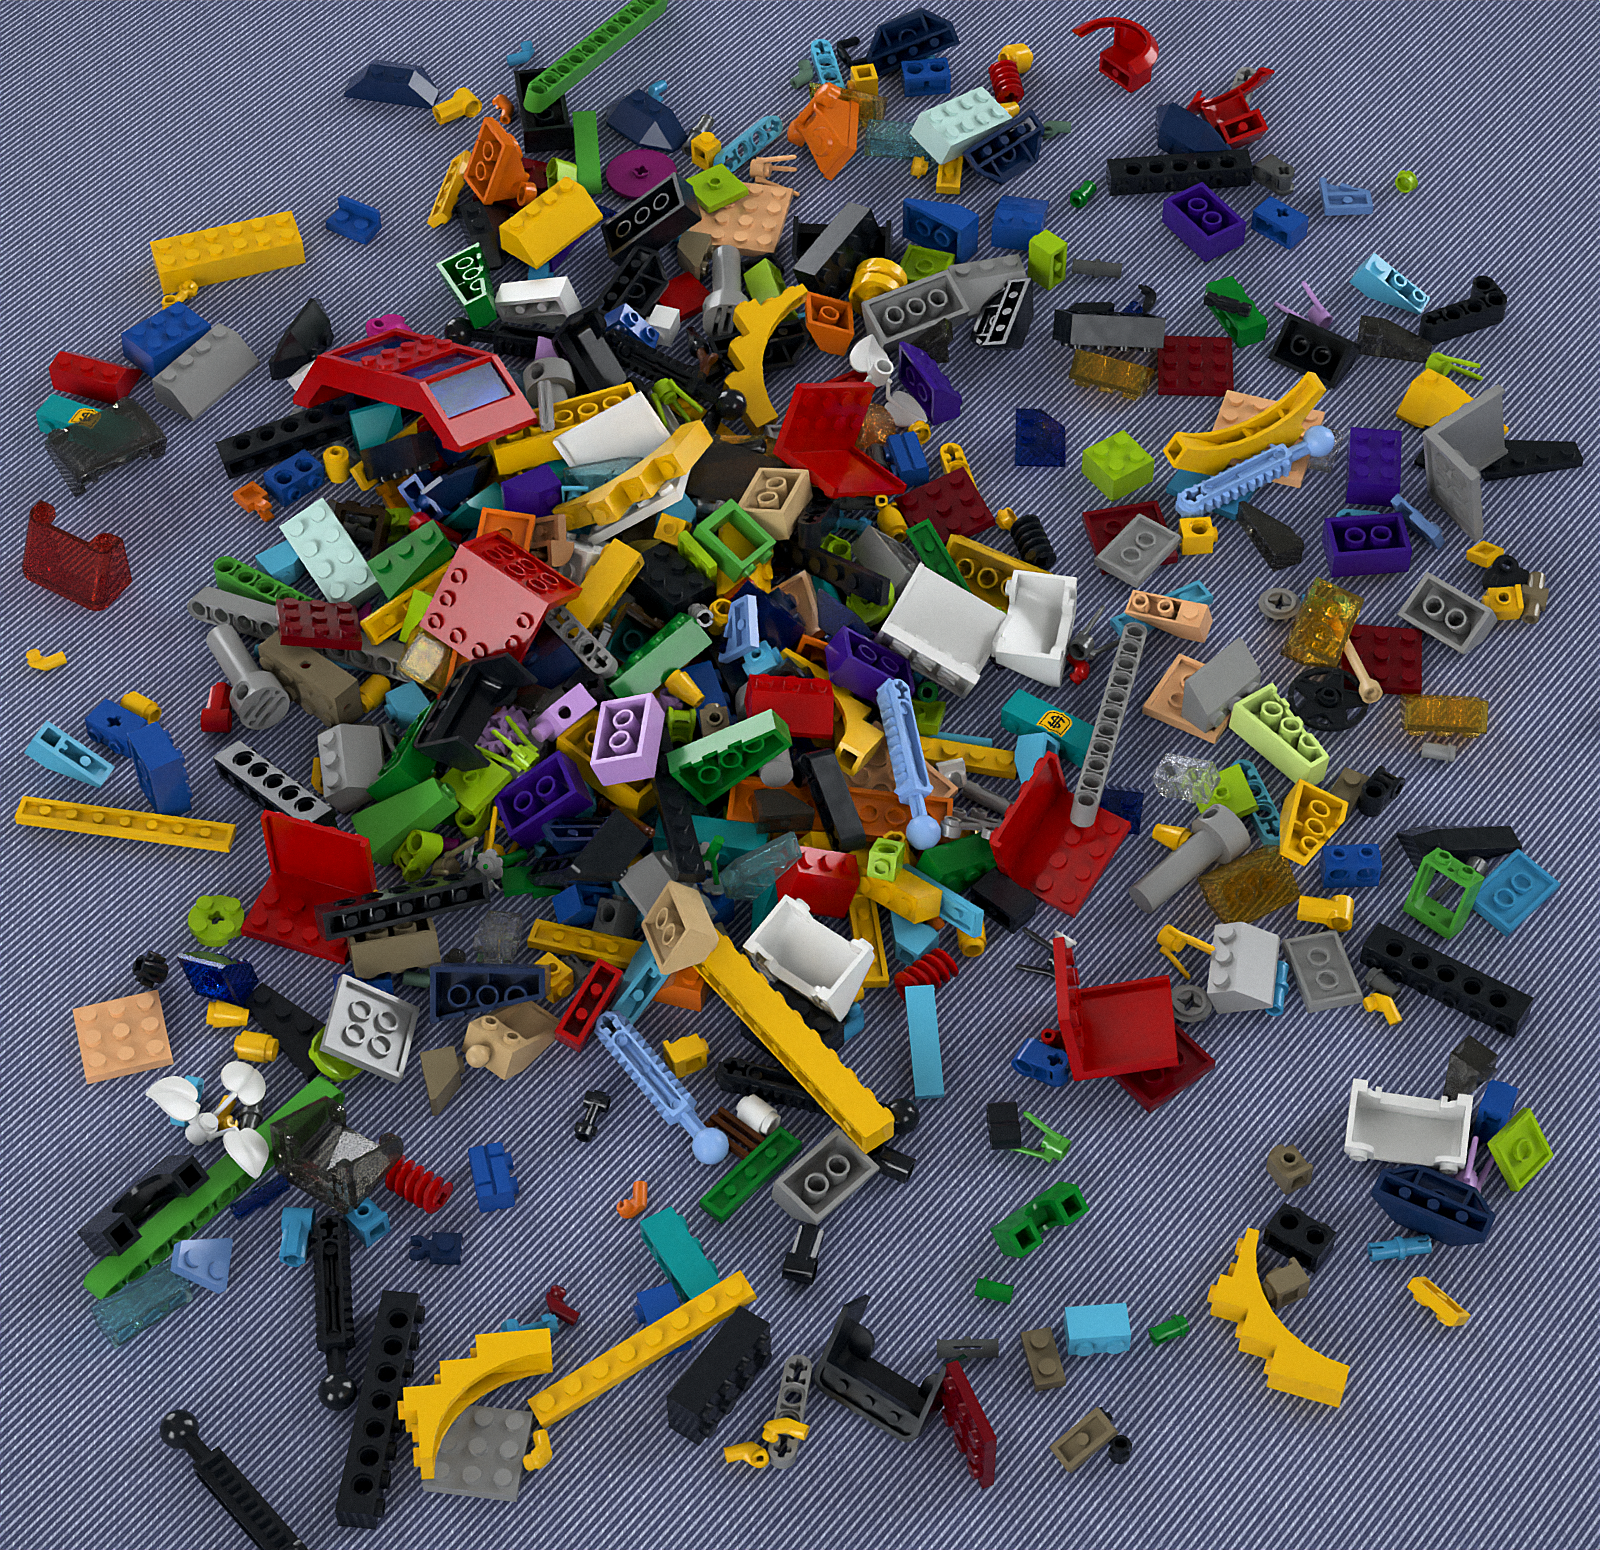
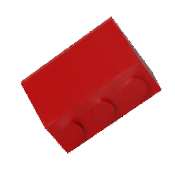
[48,351,143,407]
[744,674,834,739]
[772,845,860,919]

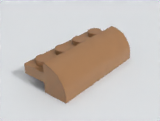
[529,514,574,568]

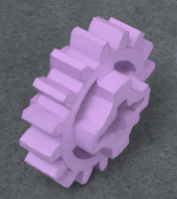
[475,706,529,756]

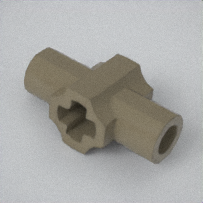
[1521,571,1549,624]

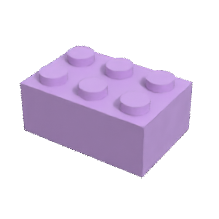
[590,693,665,786]

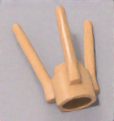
[750,155,800,197]

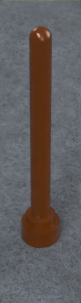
[596,794,655,838]

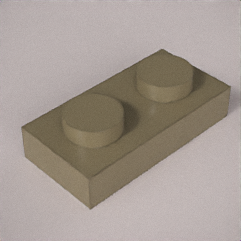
[1330,767,1370,821]
[1020,1327,1066,1392]
[1049,1407,1119,1473]

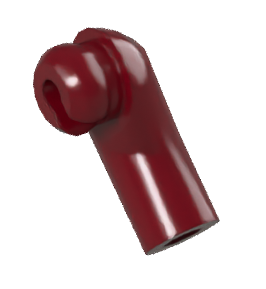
[545,1284,581,1326]

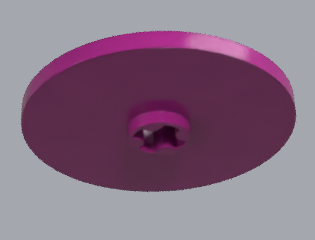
[606,149,677,200]

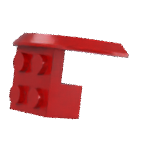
[1072,17,1159,93]
[1186,67,1275,150]

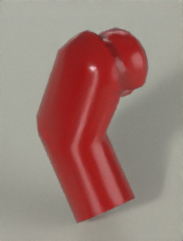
[1066,653,1090,685]
[1041,1028,1065,1049]

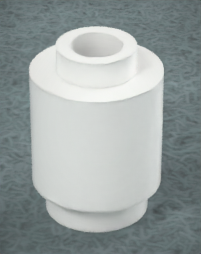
[736,1094,781,1136]

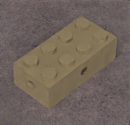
[258,630,363,728]

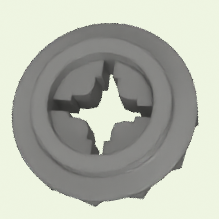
[1258,588,1301,623]
[1171,984,1212,1026]

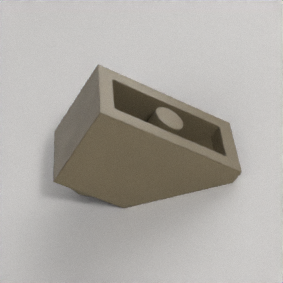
[420,1045,465,1116]

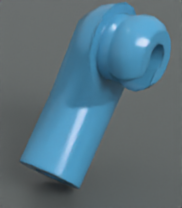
[506,40,535,67]
[648,80,668,104]
[844,1002,865,1043]

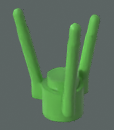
[1008,1111,1072,1163]

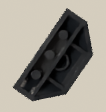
[455,200,511,271]
[594,243,669,319]
[970,278,1034,351]
[268,298,334,380]
[708,318,811,374]

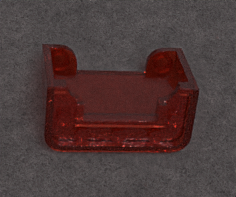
[22,500,133,611]

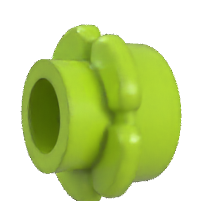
[1395,170,1418,193]

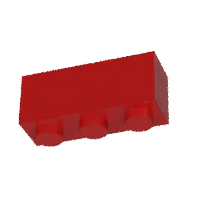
[554,958,624,1053]

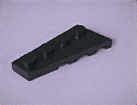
[1480,440,1584,482]
[242,982,326,1083]

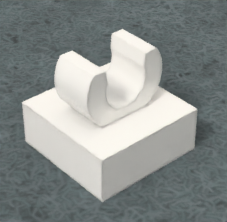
[935,758,967,788]

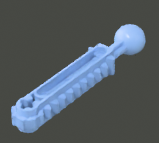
[1175,425,1335,518]
[876,678,941,850]
[594,1010,729,1165]

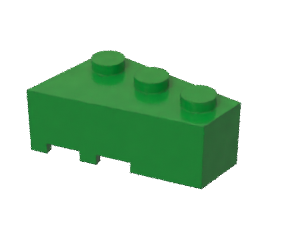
[366,519,455,601]
[915,832,999,894]

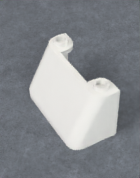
[991,570,1077,688]
[742,894,875,1022]
[1344,1078,1473,1175]

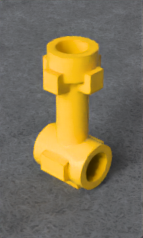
[161,280,198,310]

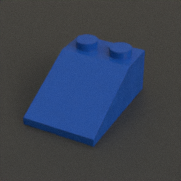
[991,195,1050,251]
[902,198,979,265]

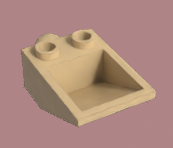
[461,1001,561,1081]

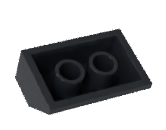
[1268,313,1362,389]

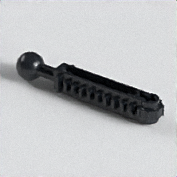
[444,317,617,359]
[603,329,748,421]
[715,1057,920,1135]
[312,1215,357,1411]
[159,1409,308,1550]

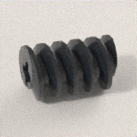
[1010,514,1057,571]

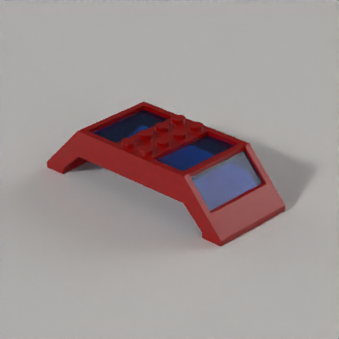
[293,328,538,453]

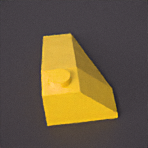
[1396,368,1509,435]
[1280,779,1348,866]

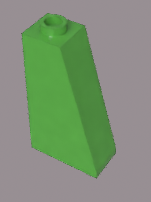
[350,777,459,867]

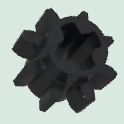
[132,950,169,988]

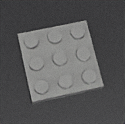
[319,974,420,1084]
[422,1405,534,1502]

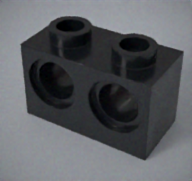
[1263,1202,1337,1274]

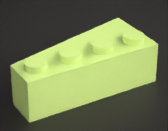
[1229,682,1330,785]

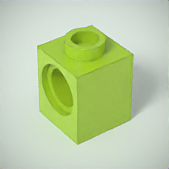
[867,837,906,882]

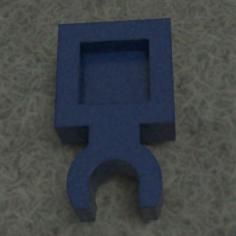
[409,1232,463,1265]

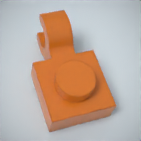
[232,481,275,522]

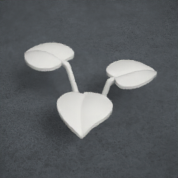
[849,334,928,428]
[145,1061,269,1180]

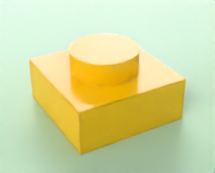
[1466,540,1504,568]

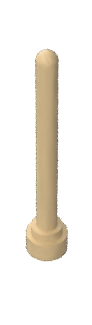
[1327,611,1383,703]

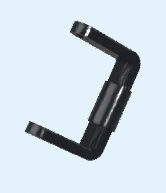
[836,37,868,69]
[741,253,784,278]
[585,622,613,653]

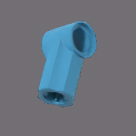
[279,1207,316,1267]

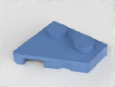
[1319,177,1373,216]
[1391,493,1445,550]
[718,594,759,663]
[170,1238,233,1294]

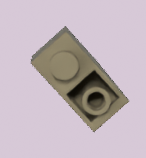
[677,231,715,283]

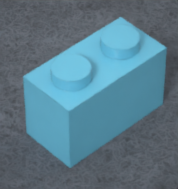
[1063,1303,1131,1356]

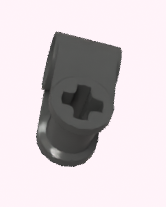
[1252,154,1295,196]

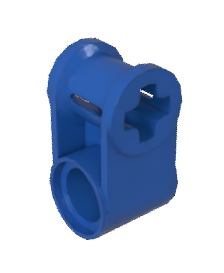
[1011,1038,1069,1087]

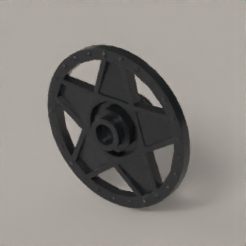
[1287,667,1369,732]

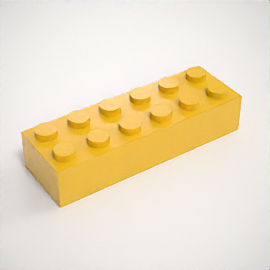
[150,210,306,295]
[487,382,636,475]

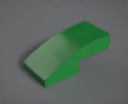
[500,866,561,899]

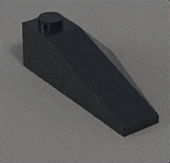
[1397,826,1522,873]

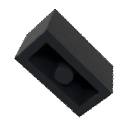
[971,867,1036,934]

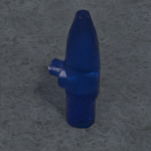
[596,204,618,219]

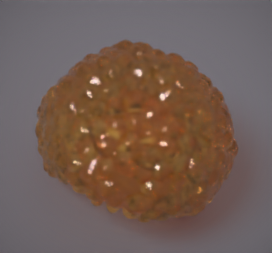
[854,402,896,449]

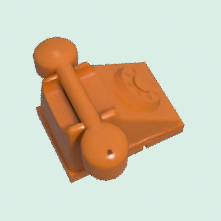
[787,82,859,181]
[463,117,537,206]

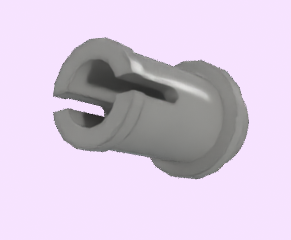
[1421,741,1457,764]

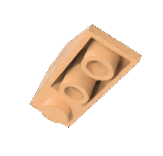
[1125,590,1213,643]

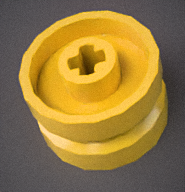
[848,258,908,317]

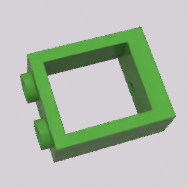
[692,498,776,583]
[1402,848,1485,940]

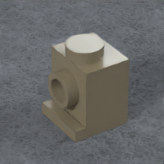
[699,703,730,738]
[1266,1144,1314,1195]
[1261,1257,1310,1310]

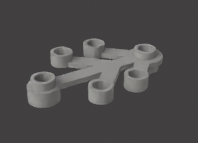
[940,807,1003,840]

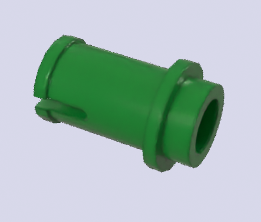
[1070,180,1097,208]
[917,681,939,703]
[974,1276,1014,1305]
[1148,1314,1190,1347]

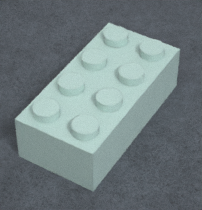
[910,86,1013,165]
[279,497,382,608]

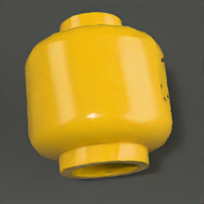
[998,43,1033,74]

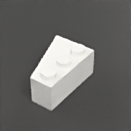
[495,276,583,329]

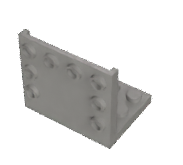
[1423,384,1508,542]

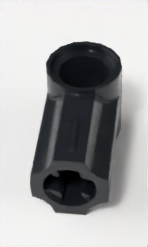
[866,1143,916,1184]
[782,1223,824,1285]

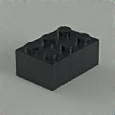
[626,542,715,624]
[740,980,844,1066]

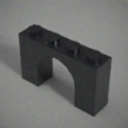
[77,1155,210,1256]

